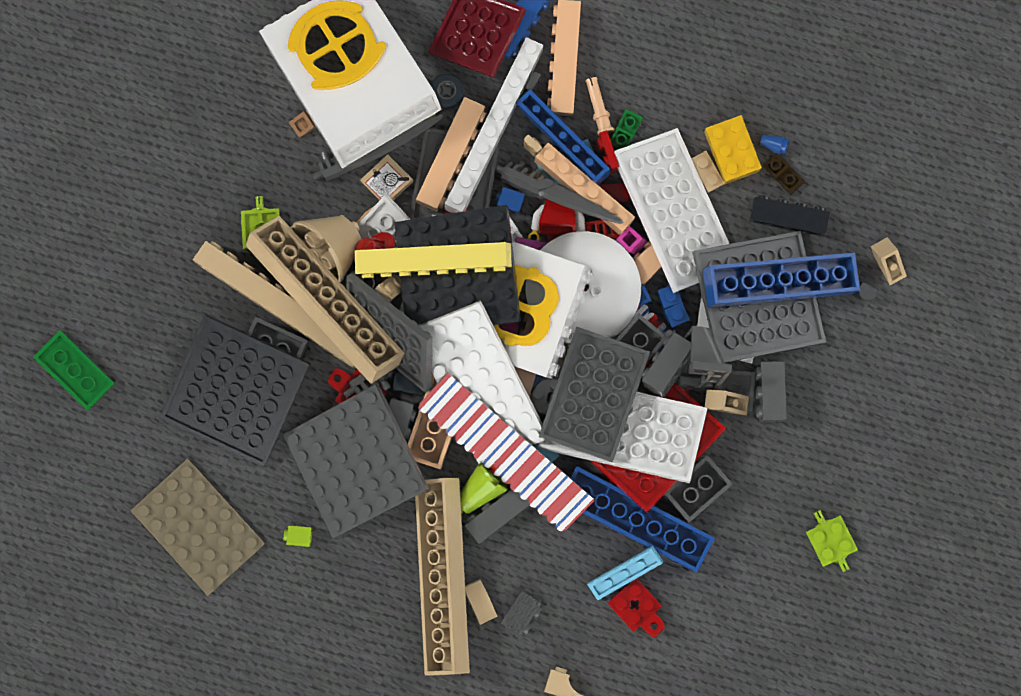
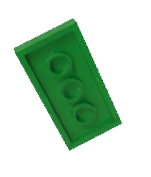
[33,330,115,411]

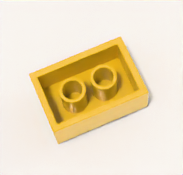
[704,115,762,185]

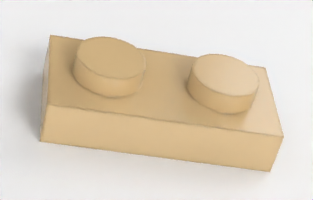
[691,151,725,193]
[375,273,402,301]

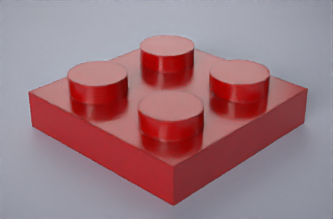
[596,130,619,174]

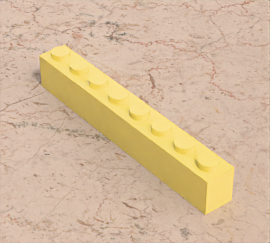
[355,242,512,278]

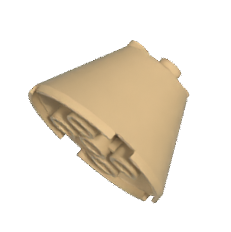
[290,215,361,283]

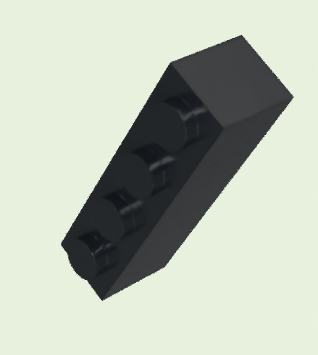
[749,195,830,237]

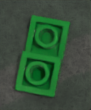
[610,109,643,149]

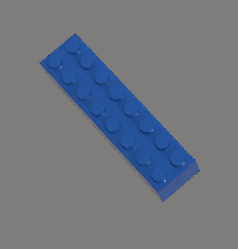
[703,253,860,308]
[570,467,715,573]

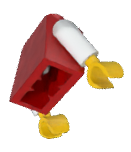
[528,199,585,241]

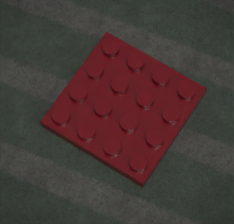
[428,0,527,78]

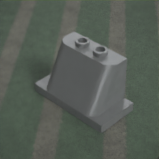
[677,326,732,392]

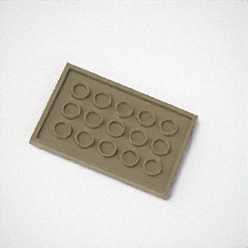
[130,458,265,596]

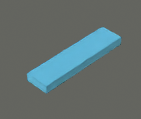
[587,546,663,600]

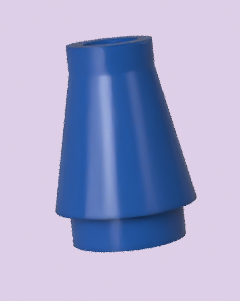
[760,134,789,155]

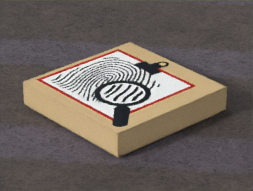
[360,155,414,201]

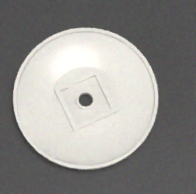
[526,231,641,344]

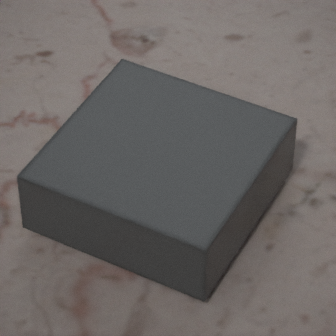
[525,72,541,92]

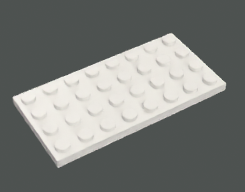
[614,128,729,293]
[418,301,545,464]
[538,374,707,483]

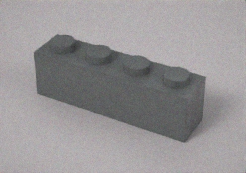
[465,490,530,544]

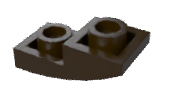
[763,153,804,196]

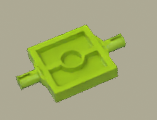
[241,196,280,250]
[806,510,858,572]

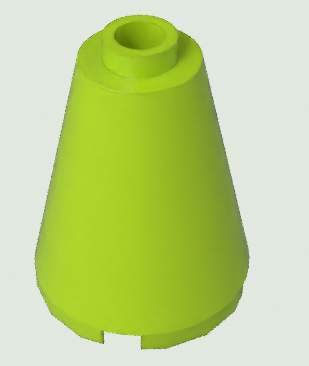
[460,462,508,514]

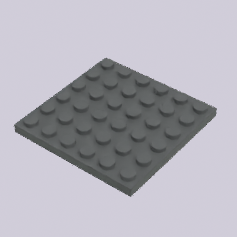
[692,231,826,363]
[283,384,429,538]

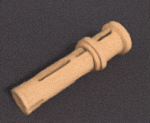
[585,77,614,136]

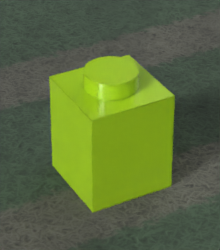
[283,526,313,547]

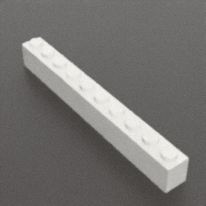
[445,37,543,213]

